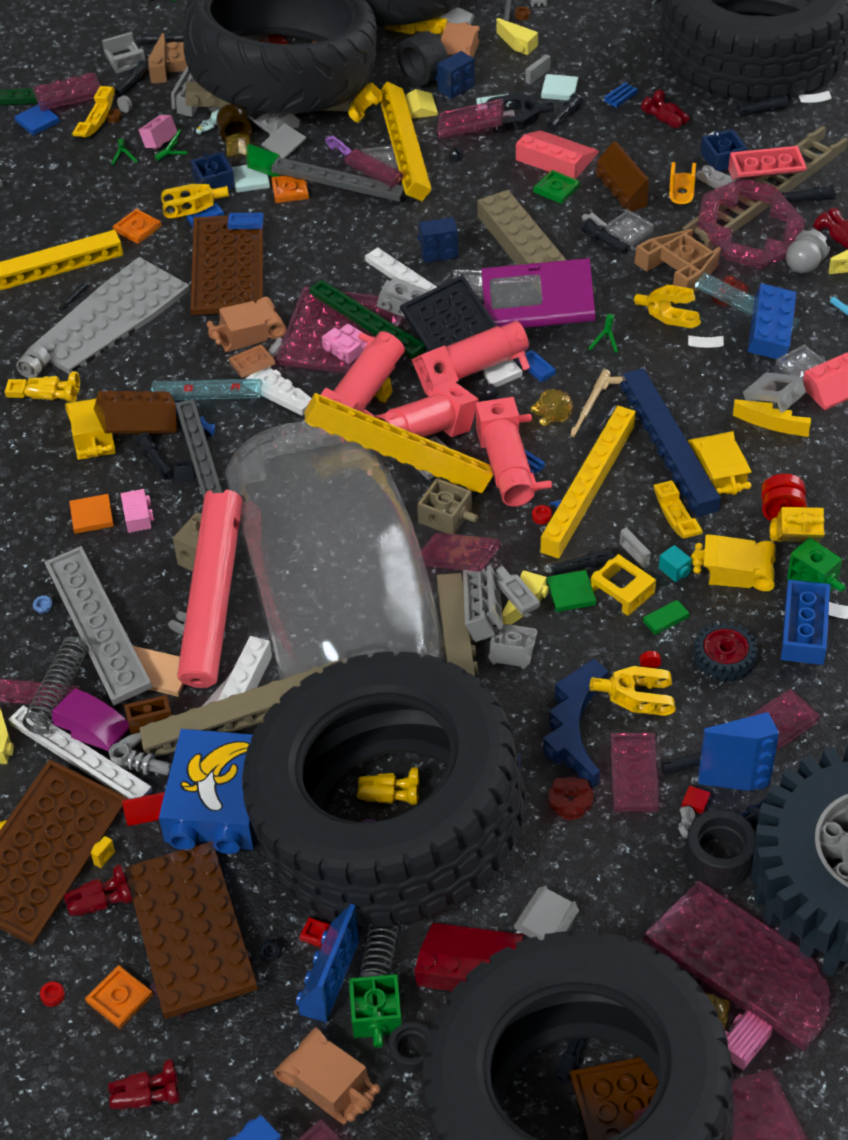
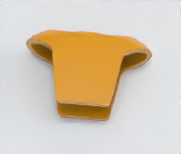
[670,162,696,205]

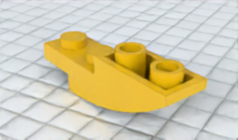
[385,17,447,35]

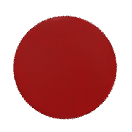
[532,505,552,524]
[639,651,661,669]
[40,981,65,1007]

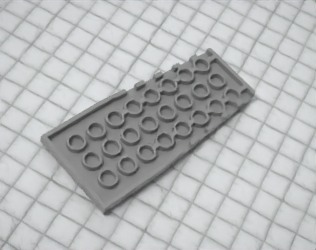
[34,257,190,374]

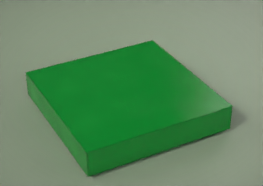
[246,144,280,177]
[533,170,581,204]
[546,570,596,612]

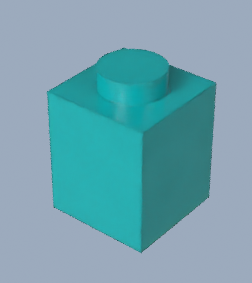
[659,545,692,582]

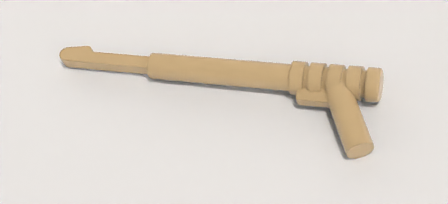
[571,369,622,437]

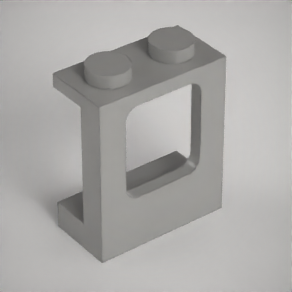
[102,32,145,73]
[743,372,806,413]

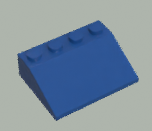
[698,712,779,791]
[296,904,359,1023]

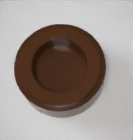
[515,6,530,20]
[106,109,123,123]

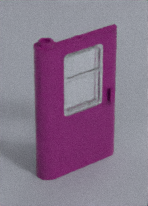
[482,258,595,328]

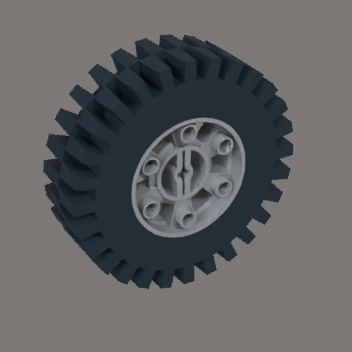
[750,746,848,977]

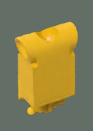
[65,398,116,460]
[687,431,751,495]
[769,507,825,542]
[691,535,776,591]

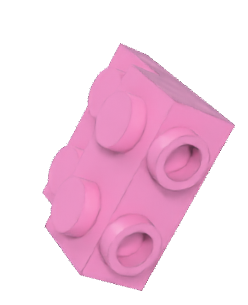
[322,324,367,364]

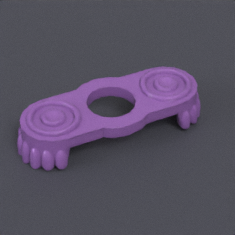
[325,135,354,163]

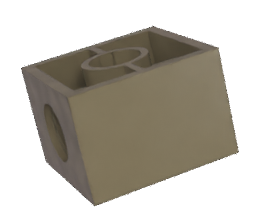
[417,478,478,536]
[173,512,202,571]

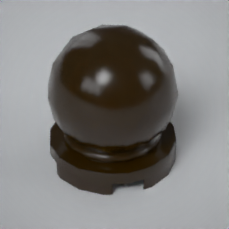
[216,104,252,146]

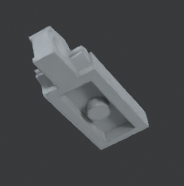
[496,567,540,616]

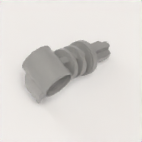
[109,733,172,775]

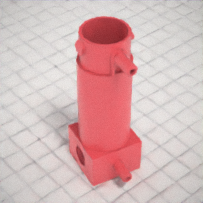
[411,321,530,394]
[308,331,405,443]
[362,380,479,437]
[476,397,552,507]

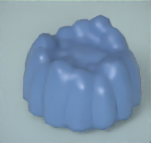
[33,595,52,614]

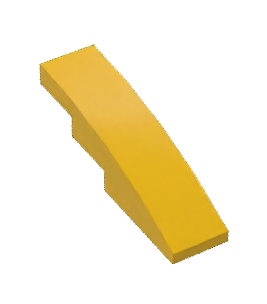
[733,399,811,437]

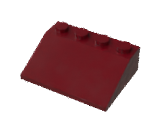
[414,923,524,991]

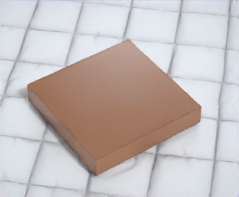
[228,345,275,378]

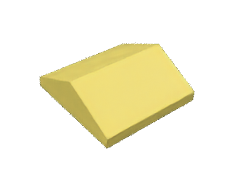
[405,89,438,119]

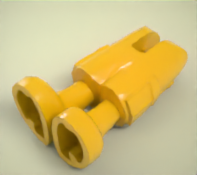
[24,371,80,402]
[357,767,420,805]

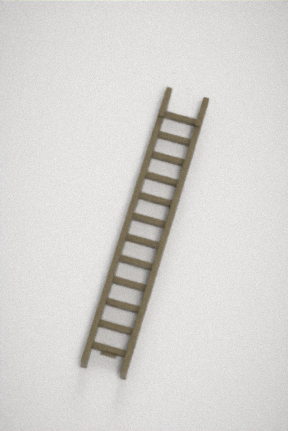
[682,126,848,249]

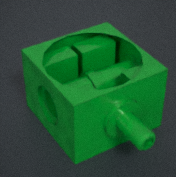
[787,537,846,592]
[349,974,402,1048]

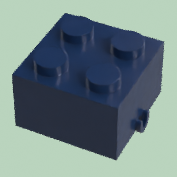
[435,51,475,99]
[701,129,747,172]
[190,152,235,189]
[417,217,458,263]

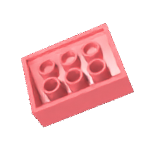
[516,130,599,179]

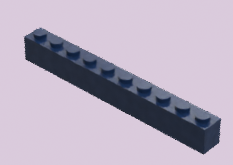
[620,368,721,517]

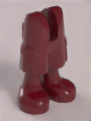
[641,90,690,129]
[813,208,848,250]
[64,864,133,916]
[108,1059,180,1110]

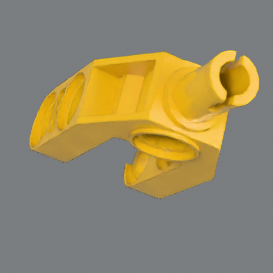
[348,83,383,123]
[161,184,229,218]
[634,285,701,328]
[589,666,676,716]

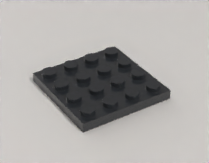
[400,274,496,352]

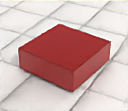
[682,785,711,814]
[299,917,330,947]

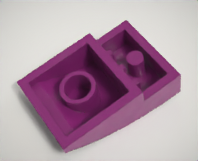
[52,689,130,751]

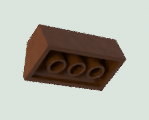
[596,141,649,213]
[93,391,177,433]

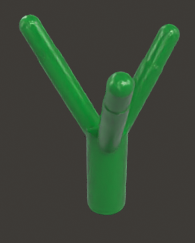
[154,129,188,161]
[111,139,138,165]
[588,314,618,353]

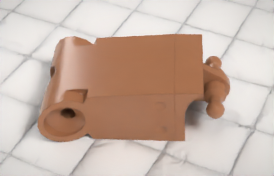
[441,22,480,58]
[207,297,287,352]
[274,1027,381,1125]

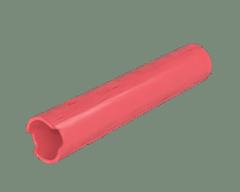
[177,489,243,688]

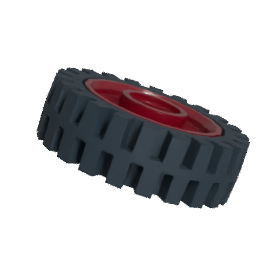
[693,622,758,682]

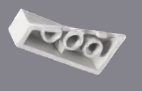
[203,636,272,706]

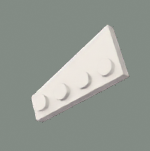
[243,367,312,415]

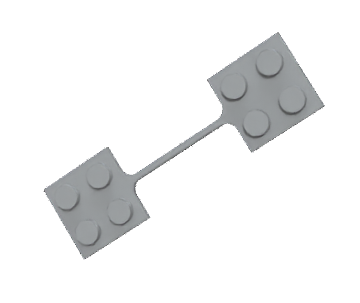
[209,107,307,159]

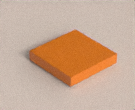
[271,175,309,203]
[113,209,162,244]
[69,494,114,534]
[85,965,153,1029]

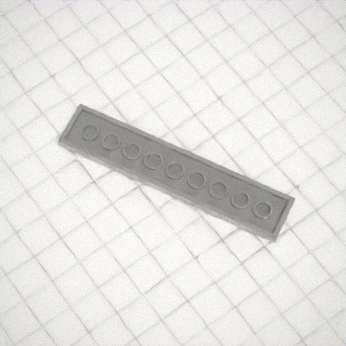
[44,546,153,705]

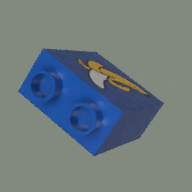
[159,729,256,854]

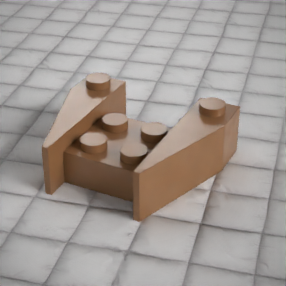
[149,33,187,83]
[635,229,721,292]

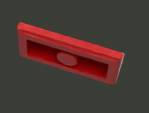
[122,792,165,826]

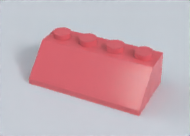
[728,146,807,180]
[803,352,848,410]

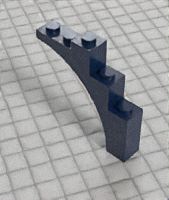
[543,658,609,788]

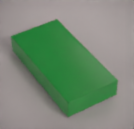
[643,600,689,635]

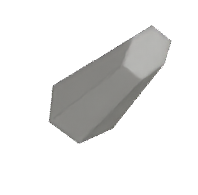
[582,212,608,231]
[268,338,284,358]

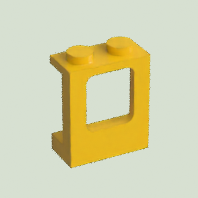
[591,554,656,616]

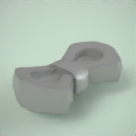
[678,806,695,838]

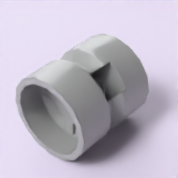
[16,344,50,378]

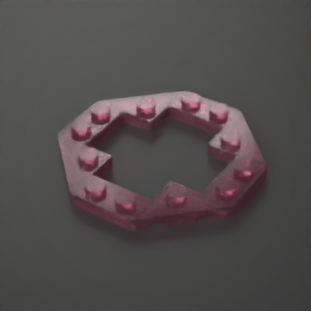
[697,178,805,269]

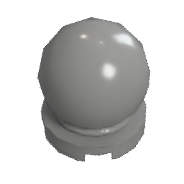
[785,229,830,274]

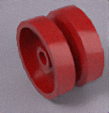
[761,474,807,521]

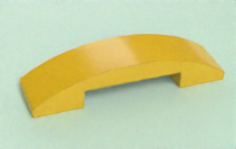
[72,86,114,137]
[654,480,703,539]

